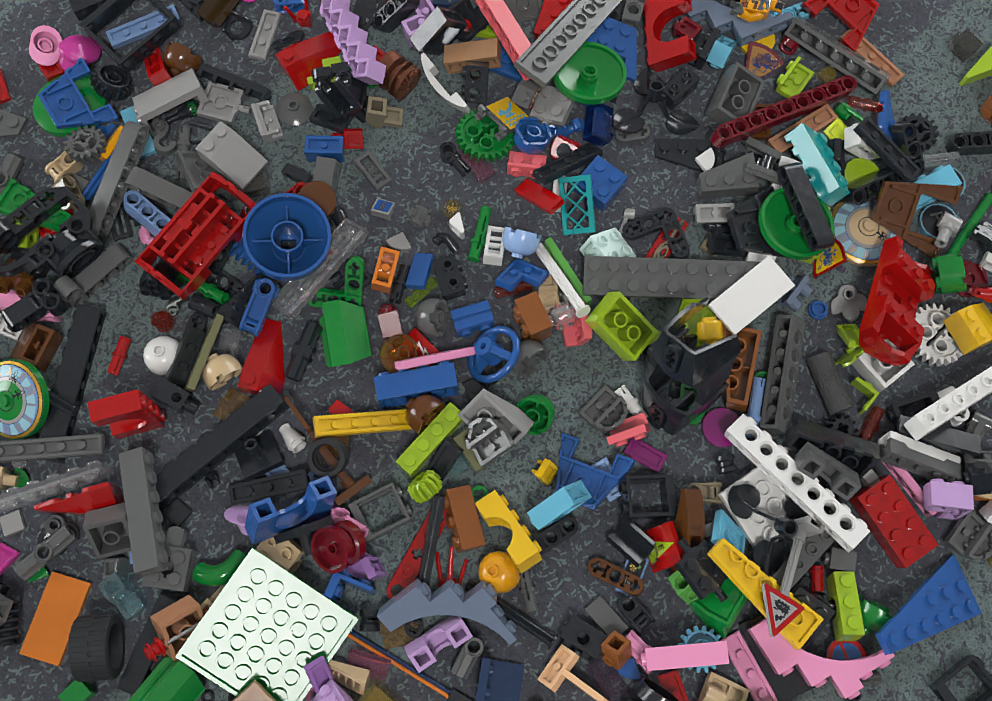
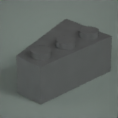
[696,152,759,199]

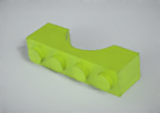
[395,402,464,479]

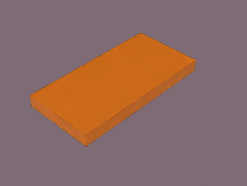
[19,572,92,666]

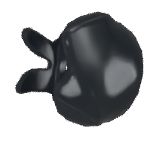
[221,10,252,41]

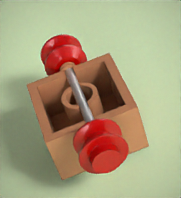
[143,595,209,662]

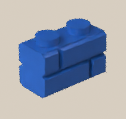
[450,300,494,338]

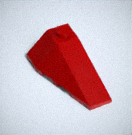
[276,31,342,91]
[237,319,285,395]
[33,482,123,515]

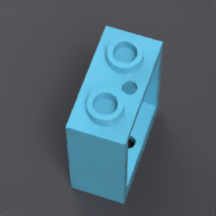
[527,480,592,530]

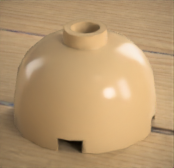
[202,353,243,391]

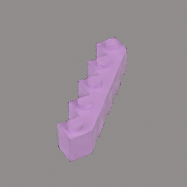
[319,0,386,85]

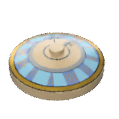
[831,197,904,267]

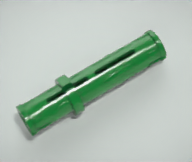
[467,206,492,263]
[177,273,229,305]

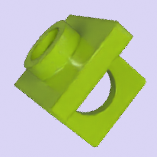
[850,377,879,415]

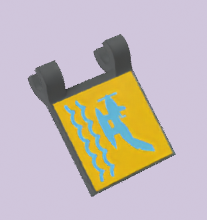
[474,96,529,141]

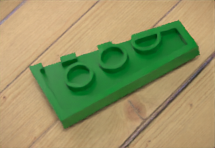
[0,178,71,232]

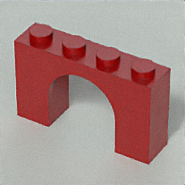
[643,0,697,72]
[87,389,167,439]

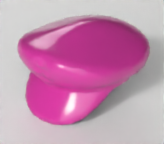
[59,35,101,70]

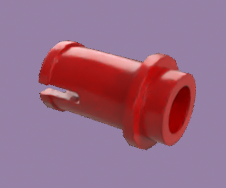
[808,566,825,591]

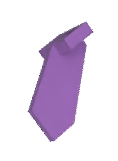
[343,552,388,582]

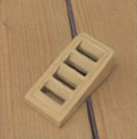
[328,660,370,695]

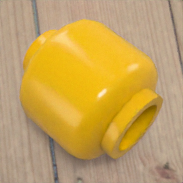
[697,316,723,345]

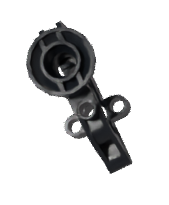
[0,186,104,278]

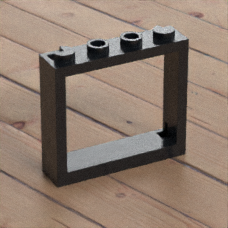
[79,0,182,73]

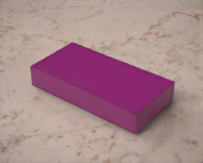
[623,438,668,474]

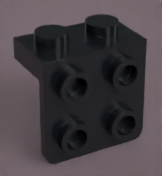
[447,0,489,42]

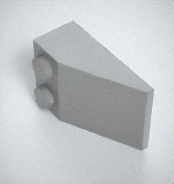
[195,121,268,190]
[458,389,534,457]

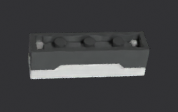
[878,431,962,483]

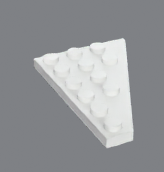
[718,446,801,549]

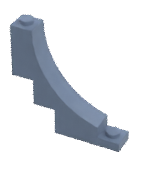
[684,0,793,47]

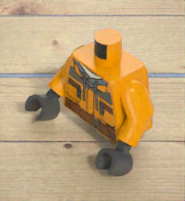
[730,0,785,23]

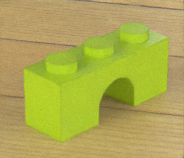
[826,572,865,641]

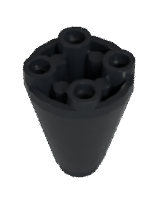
[139,256,179,300]

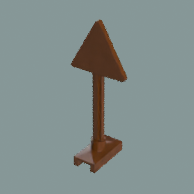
[284,396,372,506]

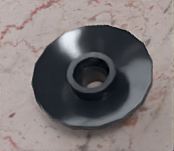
[270,30,304,50]

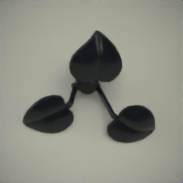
[612,66,700,135]
[728,484,815,577]

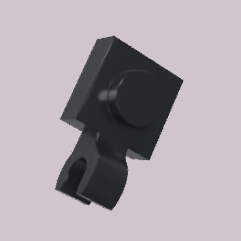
[462,372,499,401]

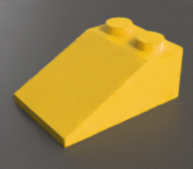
[943,303,992,355]

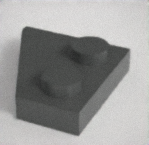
[0,109,28,138]

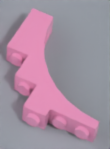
[747,618,895,700]

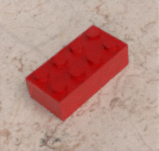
[849,475,938,568]

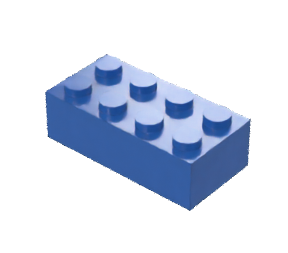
[374,361,459,409]

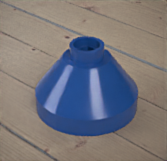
[242,193,331,281]

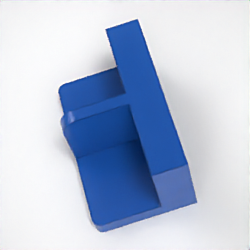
[304,135,345,162]

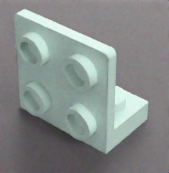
[579,228,636,257]

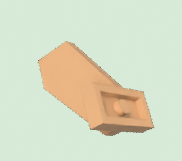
[537,644,608,701]

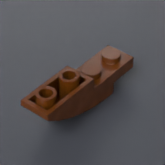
[672,488,705,572]

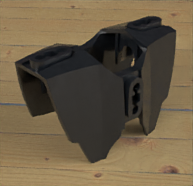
[644,297,740,436]

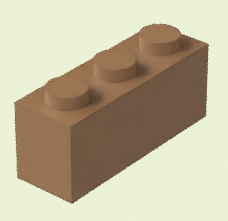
[443,38,502,74]

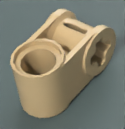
[45,151,84,183]

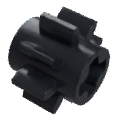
[755,154,779,172]

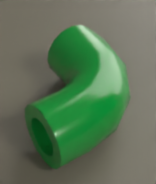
[192,550,246,586]

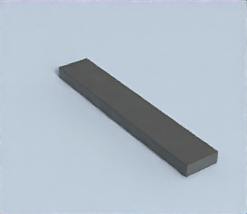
[0,434,105,463]

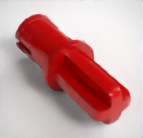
[107,336,132,376]

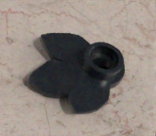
[37,514,80,555]

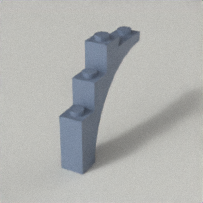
[377,578,518,645]

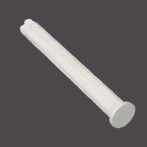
[535,242,591,318]

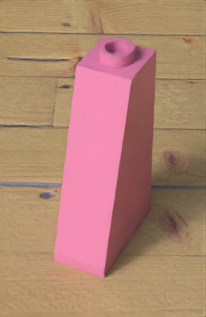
[640,641,729,671]

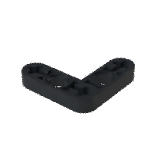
[622,208,690,259]
[205,239,244,298]

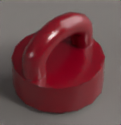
[779,35,800,55]

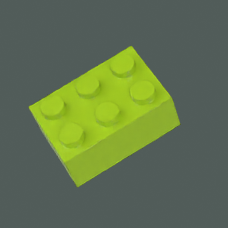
[585,291,658,361]

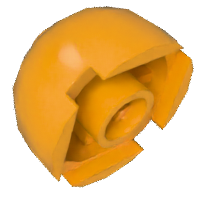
[478,551,520,593]

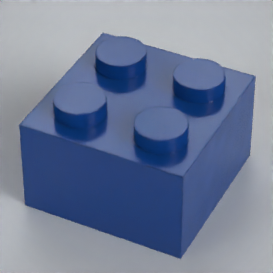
[573,155,628,212]

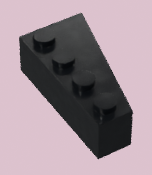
[785,419,881,479]

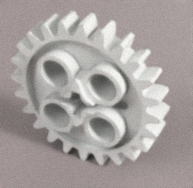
[915,303,963,367]

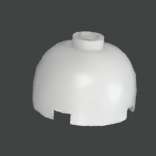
[143,336,179,375]

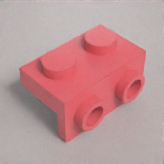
[558,301,593,347]
[606,413,652,447]

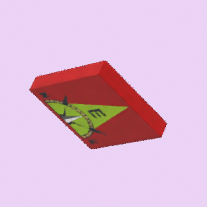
[644,521,684,573]

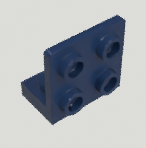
[476,658,524,701]

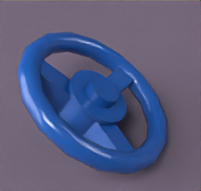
[467,326,520,383]

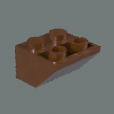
[9,323,64,372]

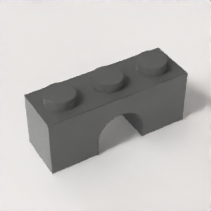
[795,442,861,501]

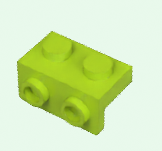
[775,56,815,98]

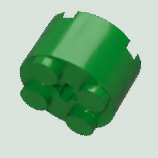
[931,252,967,295]

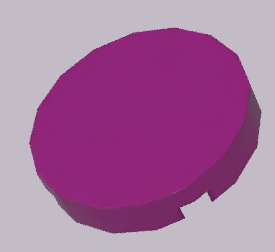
[702,408,739,448]

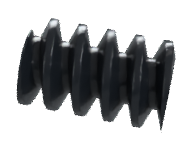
[0,601,21,647]

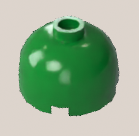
[516,394,556,436]
[858,594,896,634]

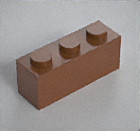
[441,485,486,554]

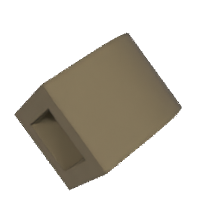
[366,96,403,128]

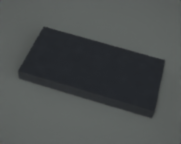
[738,614,815,701]

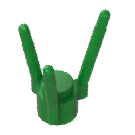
[834,102,864,122]

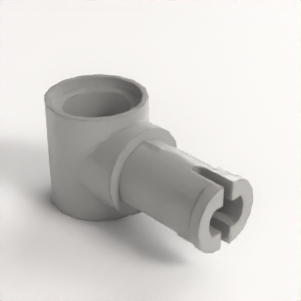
[934,211,963,248]

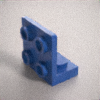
[324,571,376,602]

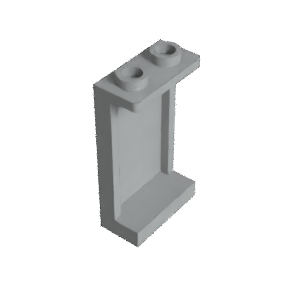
[132,68,209,130]

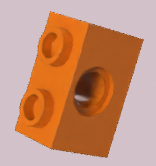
[371,247,400,294]

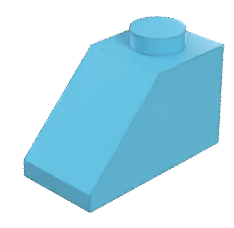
[706,35,738,69]

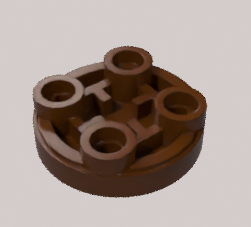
[298,181,337,218]

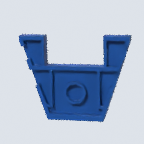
[587,17,637,82]
[38,57,119,129]
[556,433,635,511]

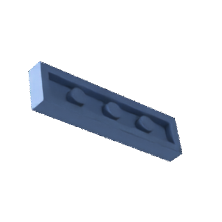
[106,5,182,50]

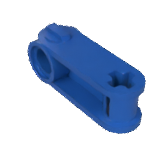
[239,277,281,338]

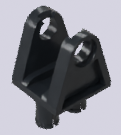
[315,70,368,123]

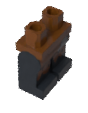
[0,247,51,297]

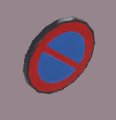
[825,639,867,660]

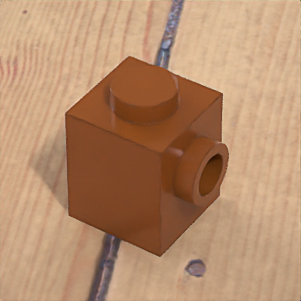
[601,630,632,670]

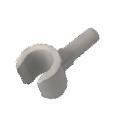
[619,208,635,234]

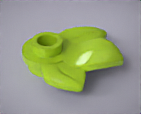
[835,347,864,368]

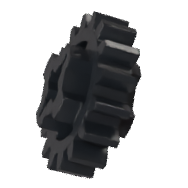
[900,113,939,153]

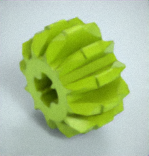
[407,470,443,503]

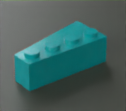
[784,123,850,206]

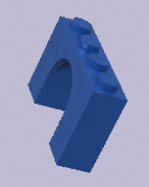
[244,476,337,545]

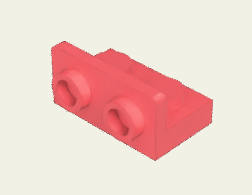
[507,151,547,179]

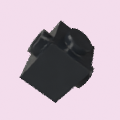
[962,461,992,495]

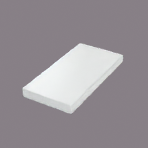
[708,256,795,335]

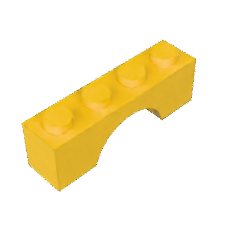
[475,490,542,574]

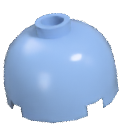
[502,227,541,259]

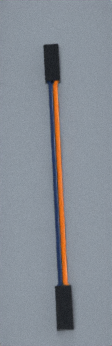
[347,630,474,701]

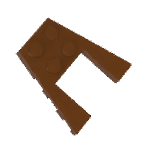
[870,181,963,258]

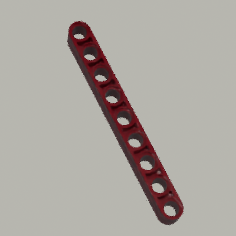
[710,75,857,148]

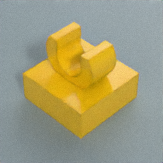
[532,458,559,486]

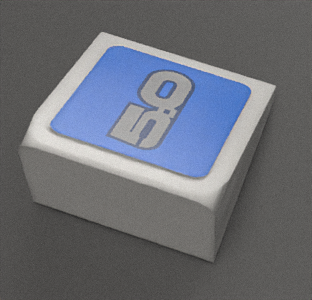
[371,198,395,220]

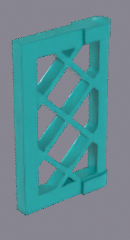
[558,174,596,236]

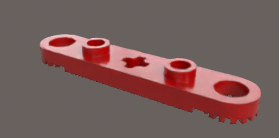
[386,509,447,599]

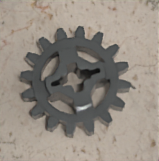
[64,125,108,163]

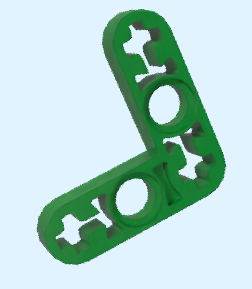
[306,256,365,308]

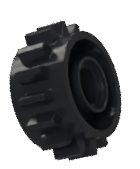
[90,65,133,101]

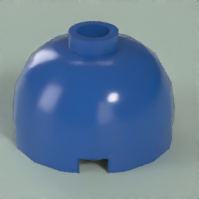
[513,117,552,155]

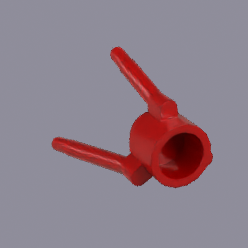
[284,0,312,27]
[435,546,468,588]

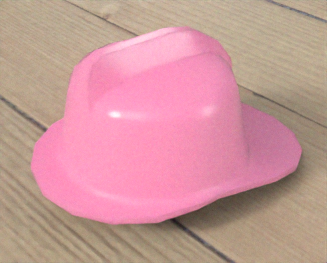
[29,25,62,66]

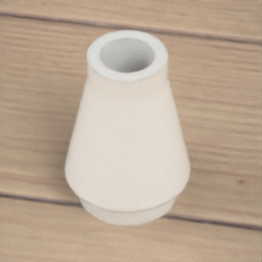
[279,423,306,453]

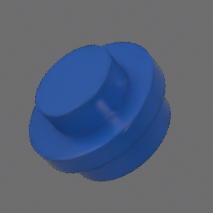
[808,301,828,320]

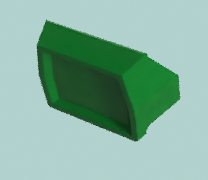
[319,300,372,367]
[690,577,748,639]
[128,657,206,701]

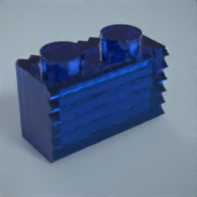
[583,104,614,147]

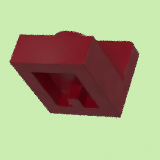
[672,15,703,40]

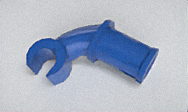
[549,117,586,137]

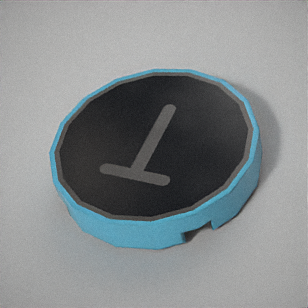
[918,204,957,239]

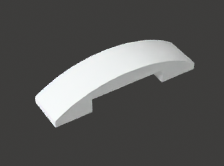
[421,53,470,114]

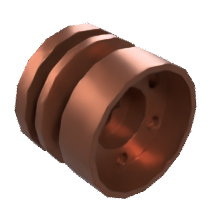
[376,50,421,101]

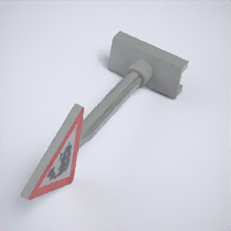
[762,515,825,637]

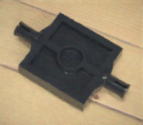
[674,538,728,602]

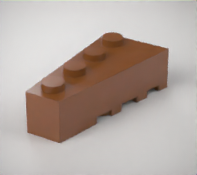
[721,323,762,412]

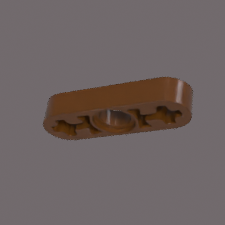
[587,557,645,596]

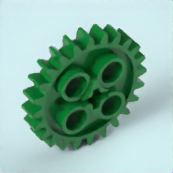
[455,109,515,163]

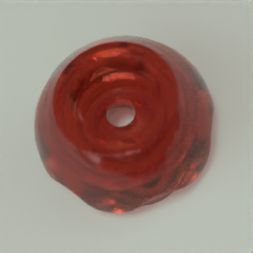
[151,311,174,333]

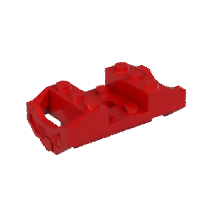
[134,172,256,300]
[859,235,936,366]

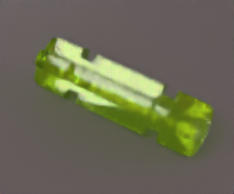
[404,277,438,308]

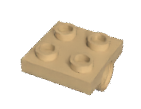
[257,537,304,573]
[698,672,750,701]

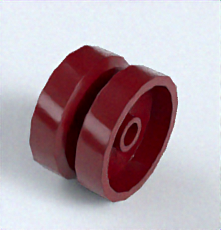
[311,519,366,574]

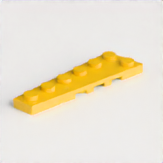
[707,538,824,650]

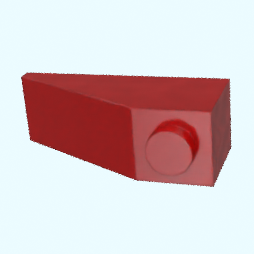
[144,46,174,86]

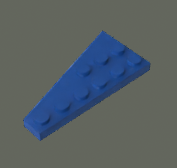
[876,554,982,655]

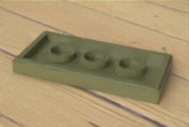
[183,314,224,393]

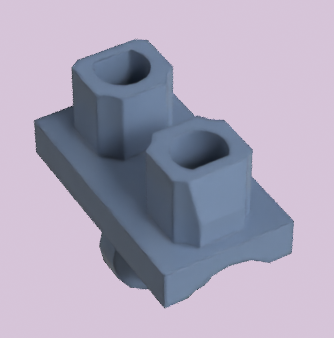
[776,275,813,311]

